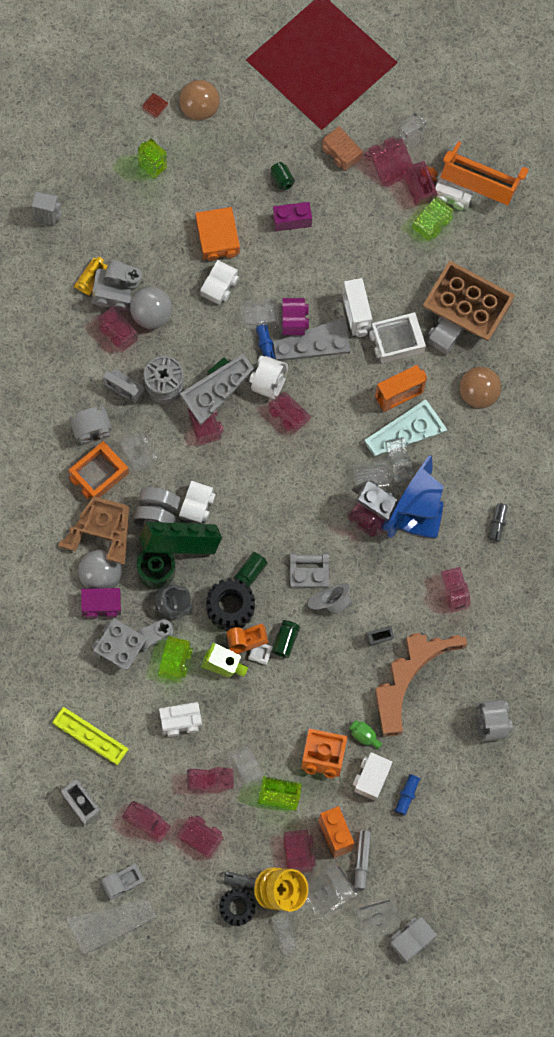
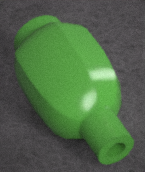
[349,720,382,750]

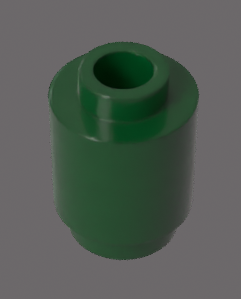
[270,162,295,190]

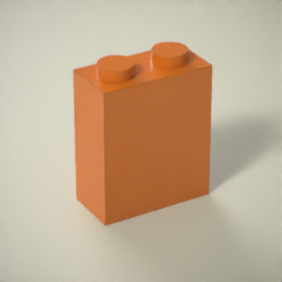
[195,207,240,261]
[318,806,354,859]

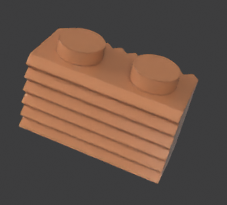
[322,126,363,171]

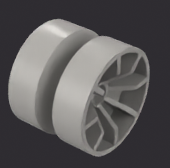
[133,487,180,528]

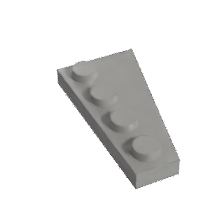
[180,353,254,426]

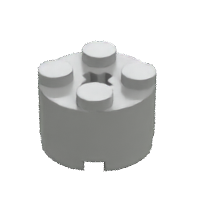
[69,406,112,445]
[475,699,513,741]

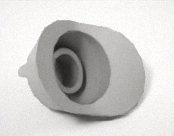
[308,583,352,614]

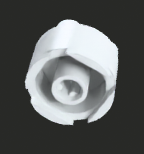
[249,356,288,399]

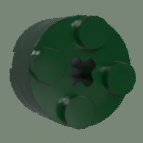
[137,550,176,589]

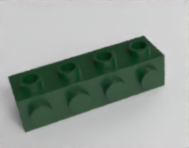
[139,522,222,555]

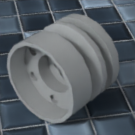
[144,356,184,404]

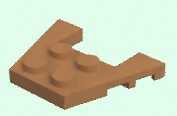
[58,497,129,565]

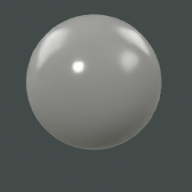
[130,287,172,329]
[78,549,122,589]

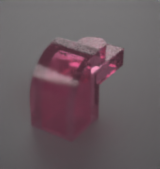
[441,567,471,613]
[187,767,234,793]
[122,801,171,843]

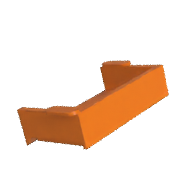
[440,141,529,206]

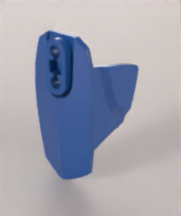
[383,455,443,538]

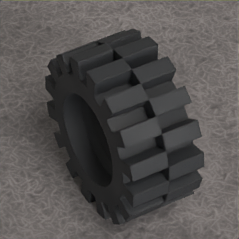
[219,888,256,926]

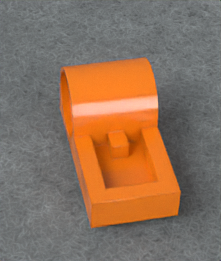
[226,623,268,654]

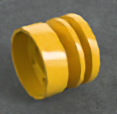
[254,867,308,912]

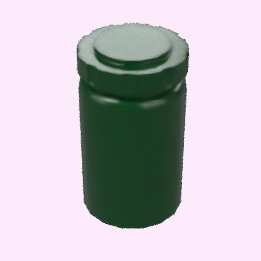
[233,552,268,588]
[271,620,300,658]

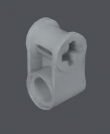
[104,260,142,289]
[137,619,173,651]

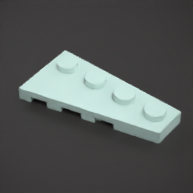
[364,399,447,457]

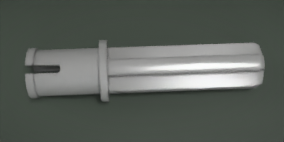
[353,830,370,890]

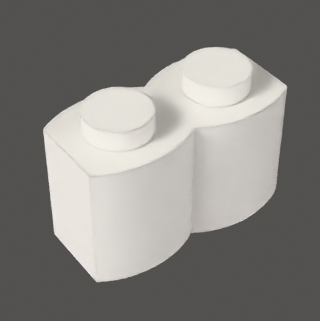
[200,260,239,305]
[179,481,216,524]

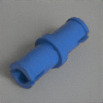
[256,325,276,359]
[394,774,421,816]

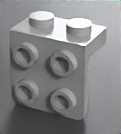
[91,269,133,311]
[92,618,146,670]

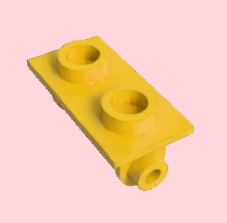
[74,257,108,296]

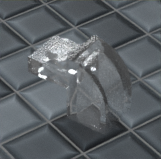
[385,437,414,483]

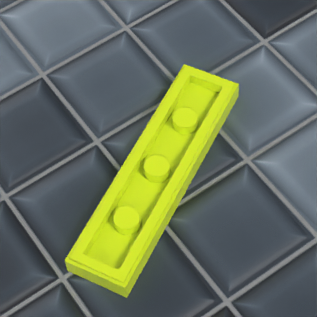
[52,707,129,766]

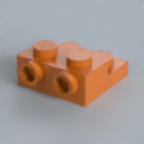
[301,728,347,779]

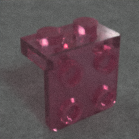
[364,136,415,187]

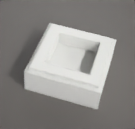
[248,644,273,666]

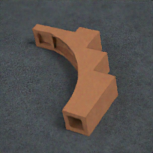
[375,633,467,737]

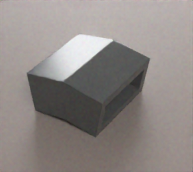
[366,626,394,646]

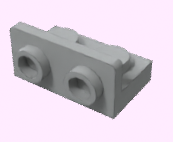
[103,369,145,404]

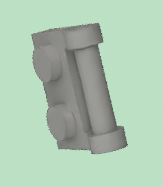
[290,553,329,588]

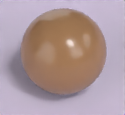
[179,80,220,120]
[459,366,502,408]

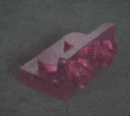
[269,391,311,433]

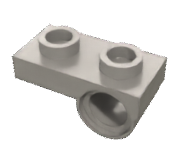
[100,863,145,901]

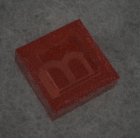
[143,93,168,117]

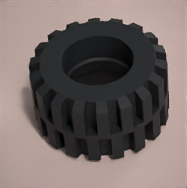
[206,578,255,631]

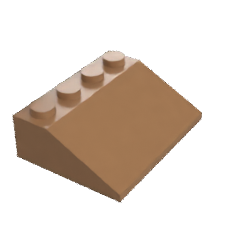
[422,260,515,341]

